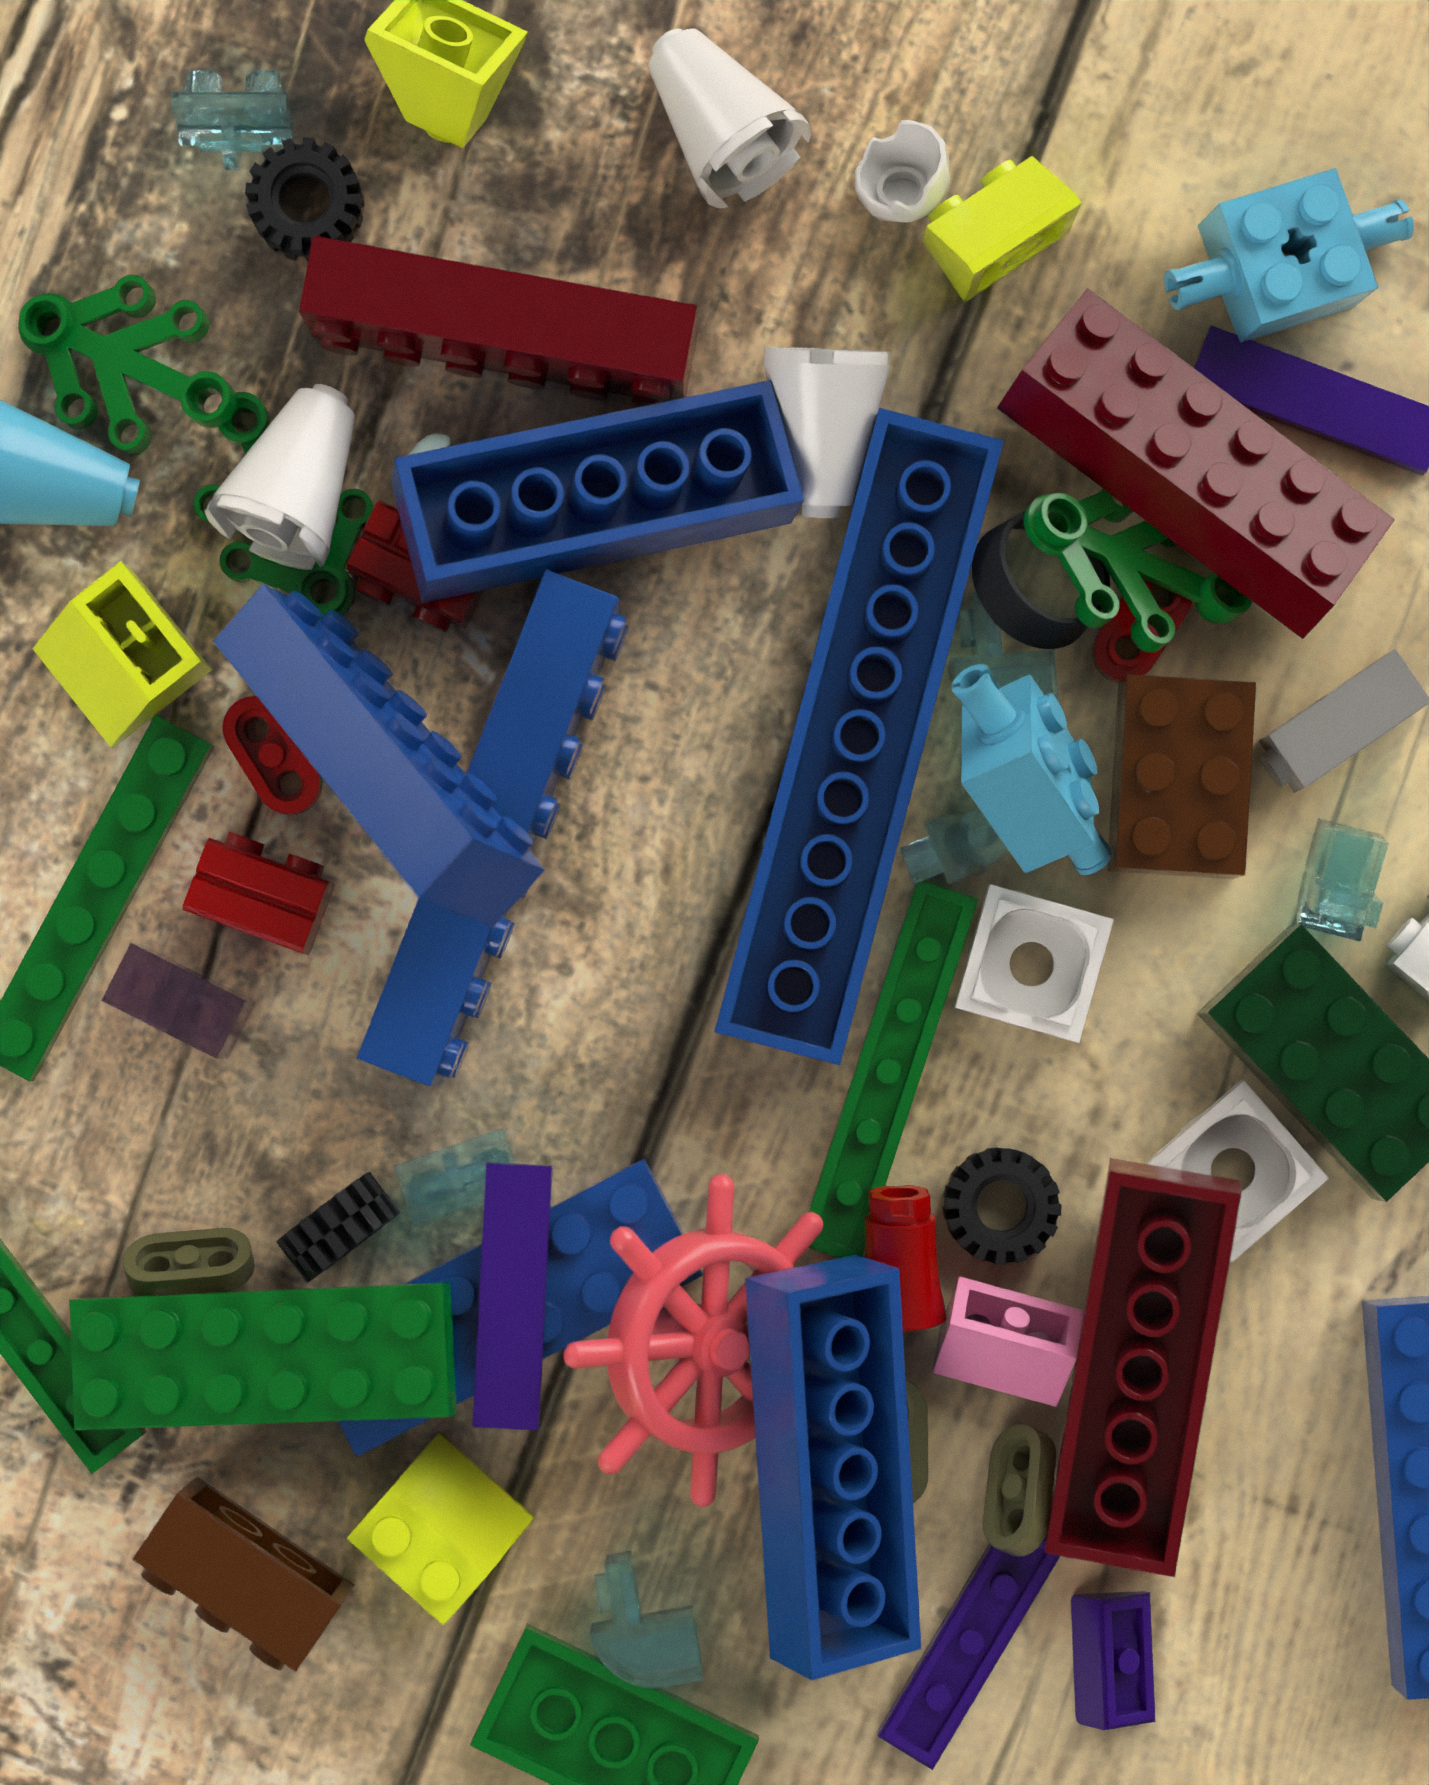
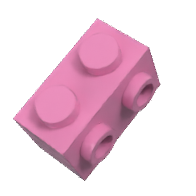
[932,1276,1084,1407]

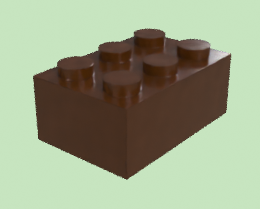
[1107,674,1256,879]
[132,1476,355,1672]

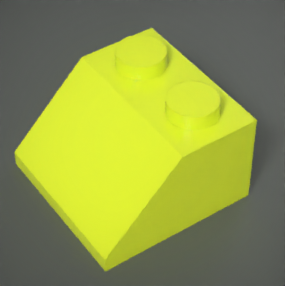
[923,156,1082,303]
[346,1431,534,1626]

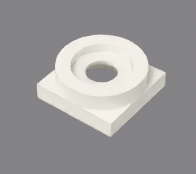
[954,884,1114,1043]
[1144,1080,1329,1263]

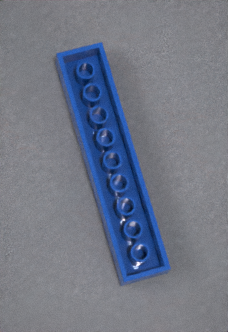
[714,408,1004,1065]

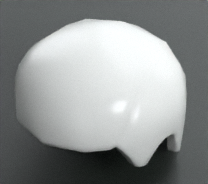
[855,120,950,222]

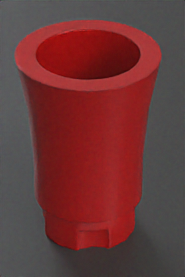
[864,1185,947,1331]

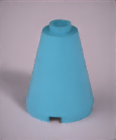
[0,400,140,526]

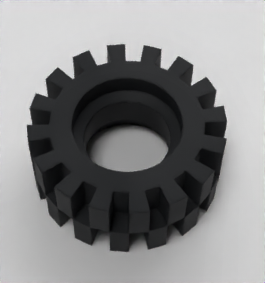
[245,137,365,262]
[942,1147,1062,1265]
[276,1171,401,1283]

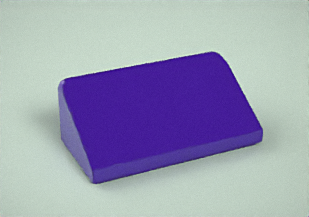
[1071,1591,1156,1730]

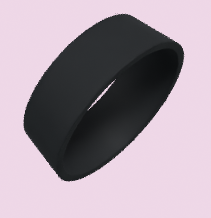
[972,511,1110,649]

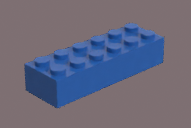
[391,380,804,603]
[213,584,545,928]
[338,1158,703,1457]
[745,1255,922,1680]
[1362,1296,1429,1700]

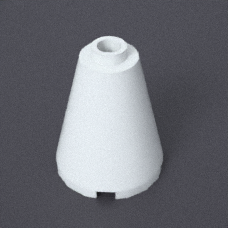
[648,29,811,209]
[763,347,890,518]
[205,384,355,570]

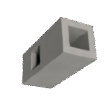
[1259,649,1429,793]

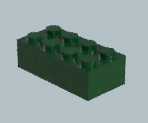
[1197,924,1429,1202]

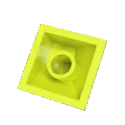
[364,0,528,148]

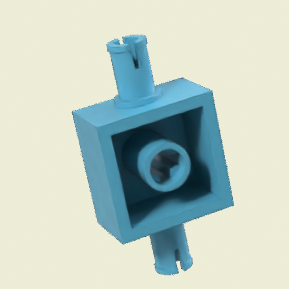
[1164,168,1414,343]
[952,664,1112,875]

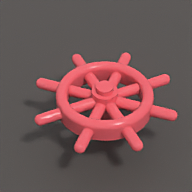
[563,1174,823,1507]

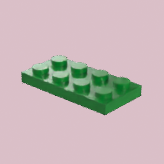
[470,1623,759,1785]

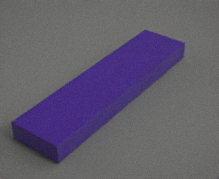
[1194,325,1429,476]
[472,1162,553,1430]
[877,1537,1060,1770]

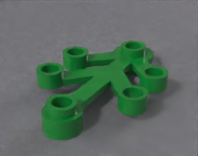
[18,275,237,456]
[193,392,374,617]
[1024,488,1253,653]

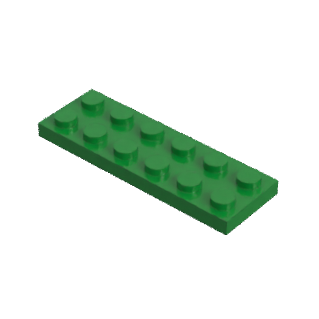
[69,1282,457,1430]

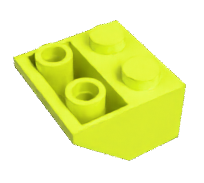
[32,561,212,748]

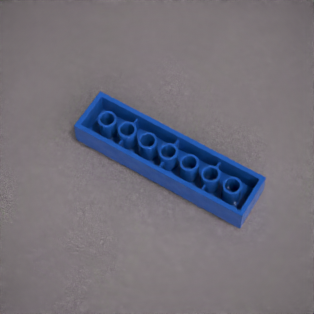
[356,569,629,1087]

